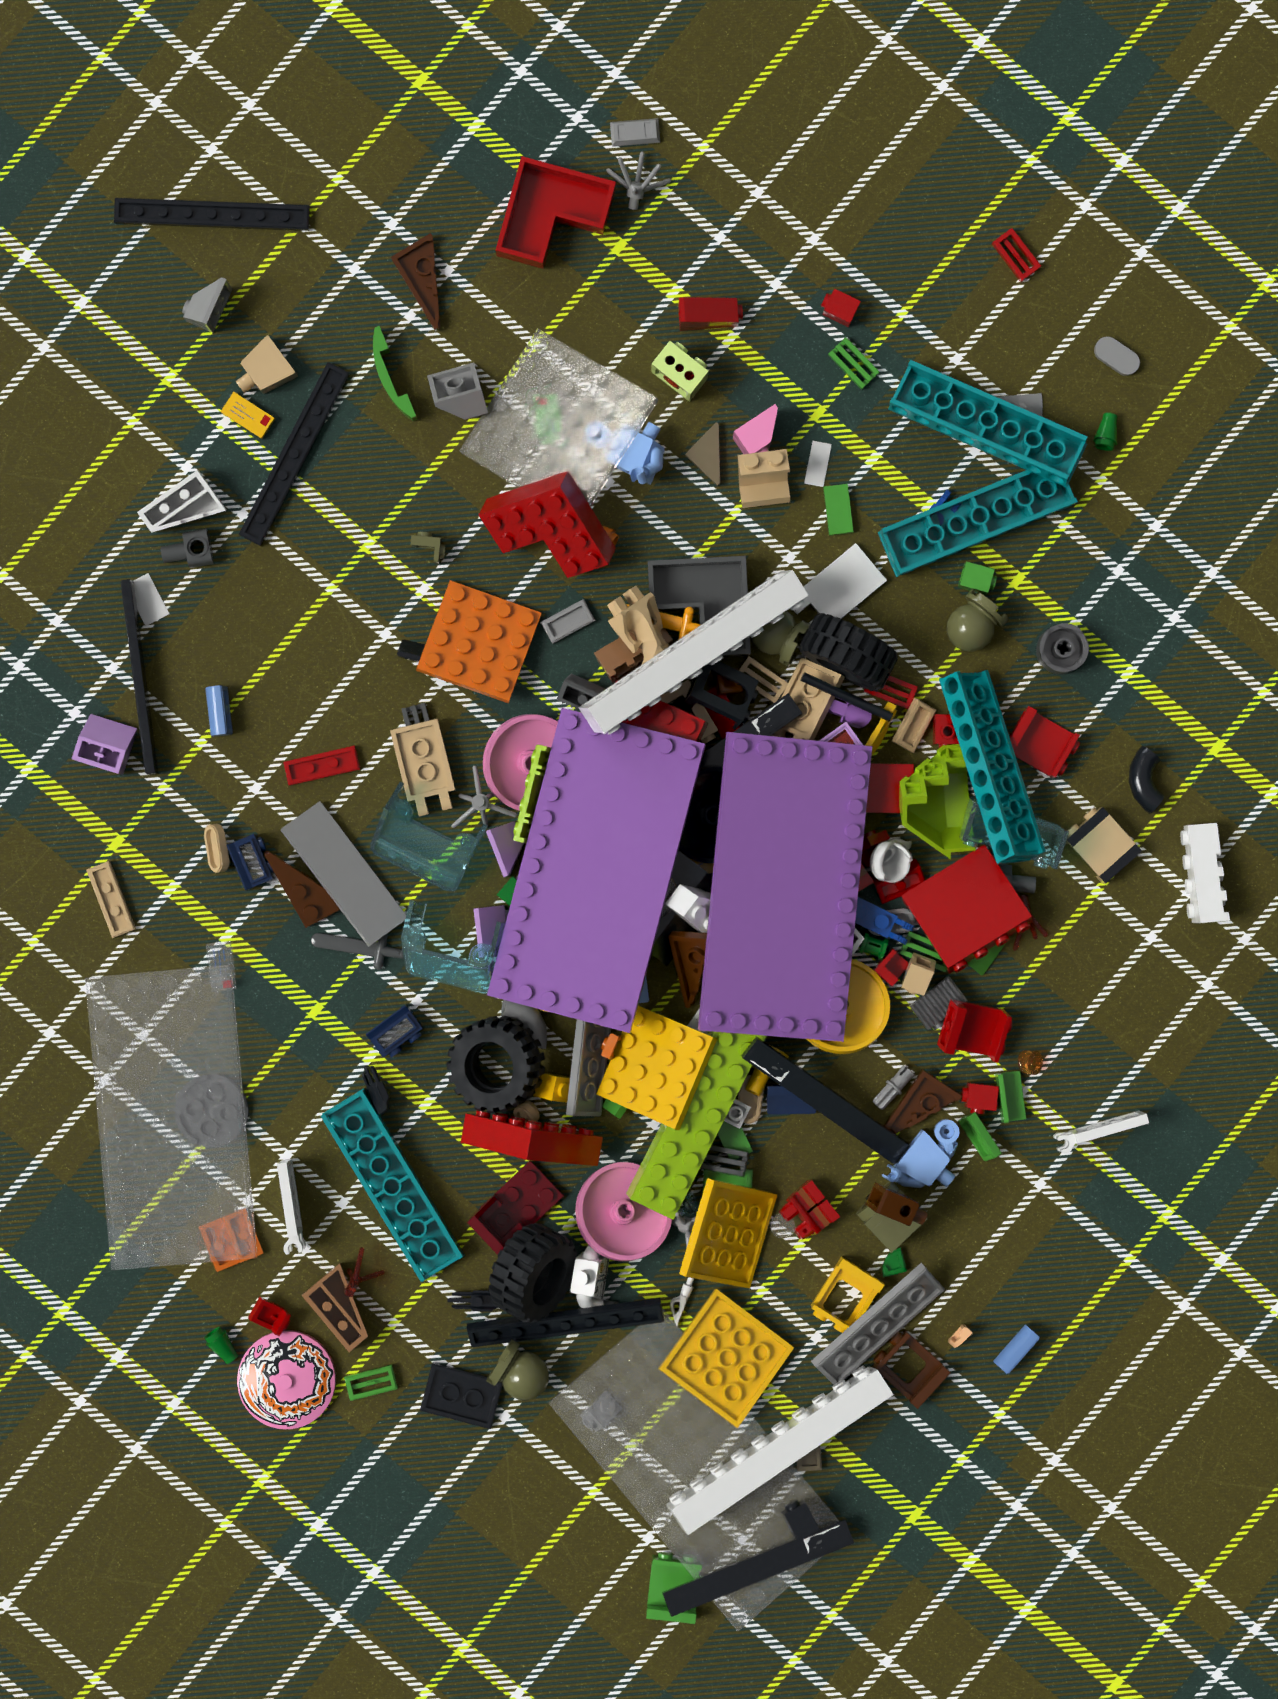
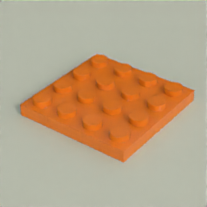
[416,580,542,704]

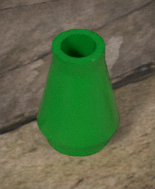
[1093,413,1118,451]
[204,1326,238,1364]

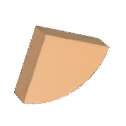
[948,1324,973,1348]

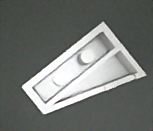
[137,470,227,533]
[665,884,711,933]

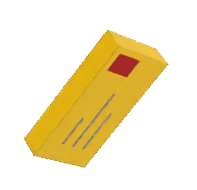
[220,392,275,439]

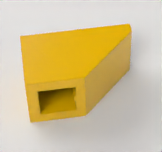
[533,1073,570,1103]

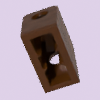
[865,1182,928,1226]

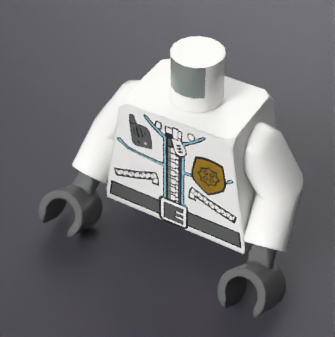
[570,1245,618,1308]

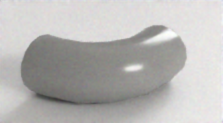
[501,1000,547,1049]

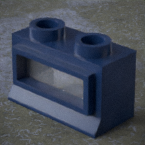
[226,834,275,890]
[366,1004,424,1058]

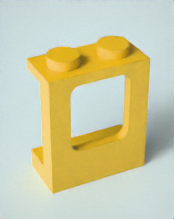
[810,1256,884,1333]

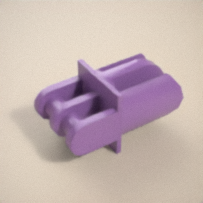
[828,700,872,728]

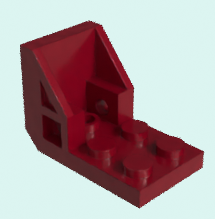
[467,1160,564,1255]

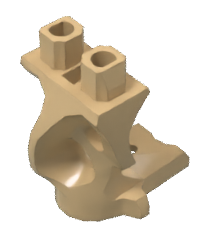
[607,586,670,664]

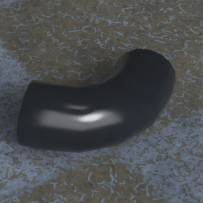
[1128,746,1165,814]

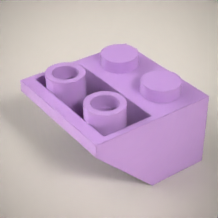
[72,714,138,775]

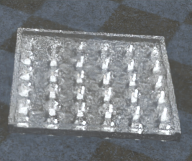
[459,328,659,507]

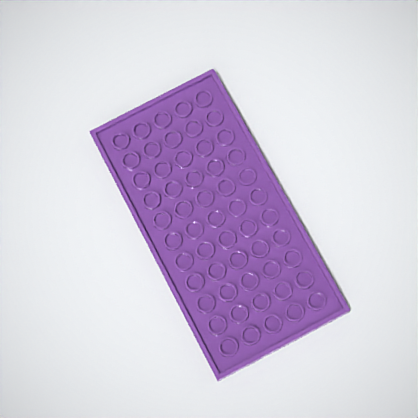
[487,708,706,1033]
[698,732,872,1042]

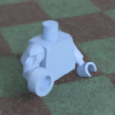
[586,422,665,485]
[882,1119,959,1188]

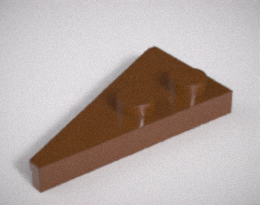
[391,233,441,332]
[264,851,340,928]
[668,931,707,1008]
[884,1069,962,1134]

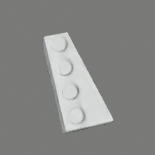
[1180,823,1230,923]

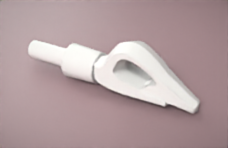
[670,1277,694,1327]

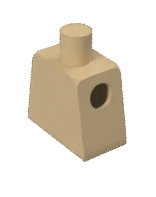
[236,335,298,394]

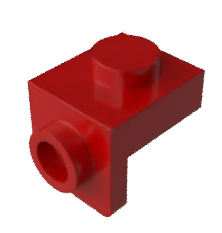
[248,1297,291,1336]

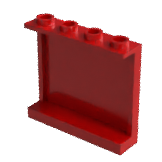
[901,844,1033,973]

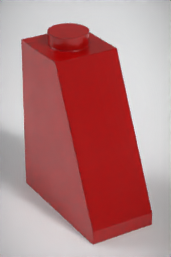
[678,297,743,331]

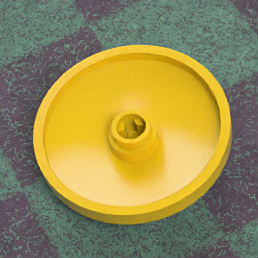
[806,959,890,1054]

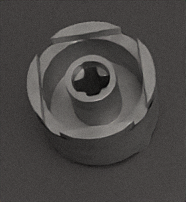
[1036,623,1089,674]

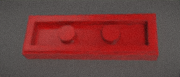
[283,745,361,786]

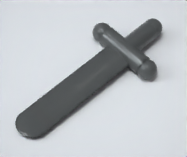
[311,933,407,970]

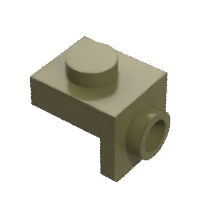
[410,532,446,565]

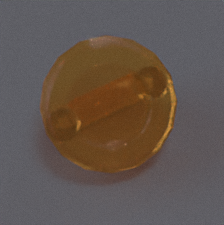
[1018,1050,1043,1075]

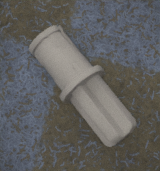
[873,1065,915,1110]

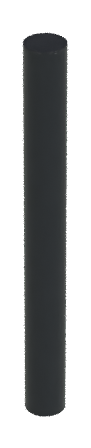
[800,672,893,722]

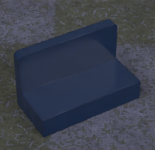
[766,1085,816,1114]

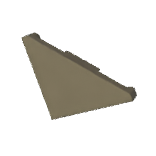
[685,422,720,486]

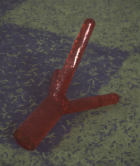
[1013,895,1048,951]
[344,1247,385,1297]

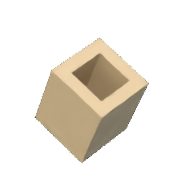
[901,952,936,996]

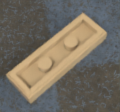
[86,861,136,938]

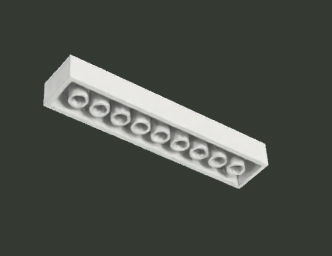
[578,570,808,735]
[666,1365,894,1535]

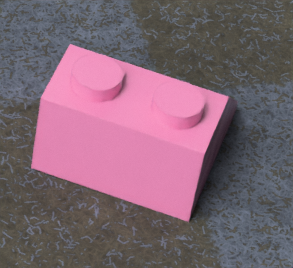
[733,404,778,454]

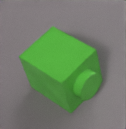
[958,561,997,595]

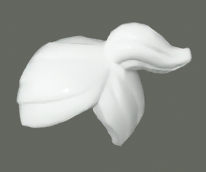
[870,838,913,883]

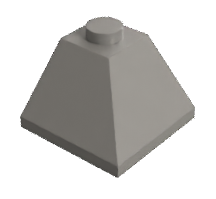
[182,278,232,333]
[427,362,488,420]

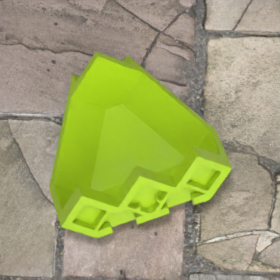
[899,744,975,859]

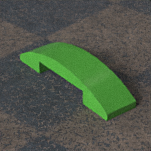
[373,326,418,422]

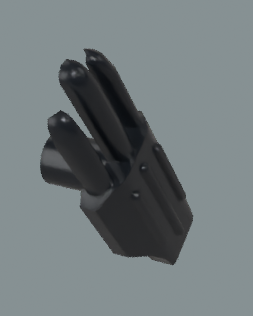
[362,1065,391,1115]
[447,1290,498,1312]

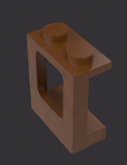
[872,1330,951,1409]

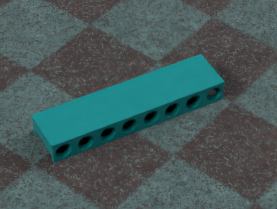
[888,360,1088,488]
[878,470,1078,577]
[939,670,1046,864]
[321,1088,465,1282]

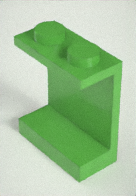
[646,1552,702,1624]

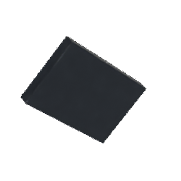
[420,1362,502,1429]

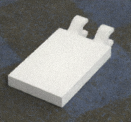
[794,543,887,624]
[1053,1111,1149,1154]
[277,1159,306,1255]

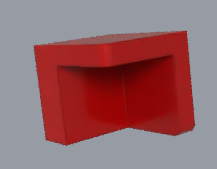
[873,948,909,987]

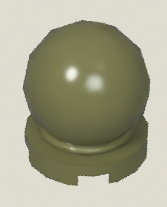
[946,589,1009,652]
[750,611,811,667]
[486,1339,549,1401]

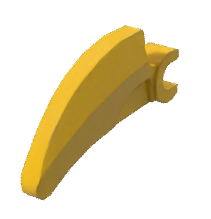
[865,702,897,756]

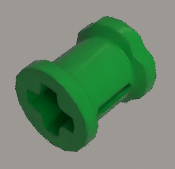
[858,932,889,960]

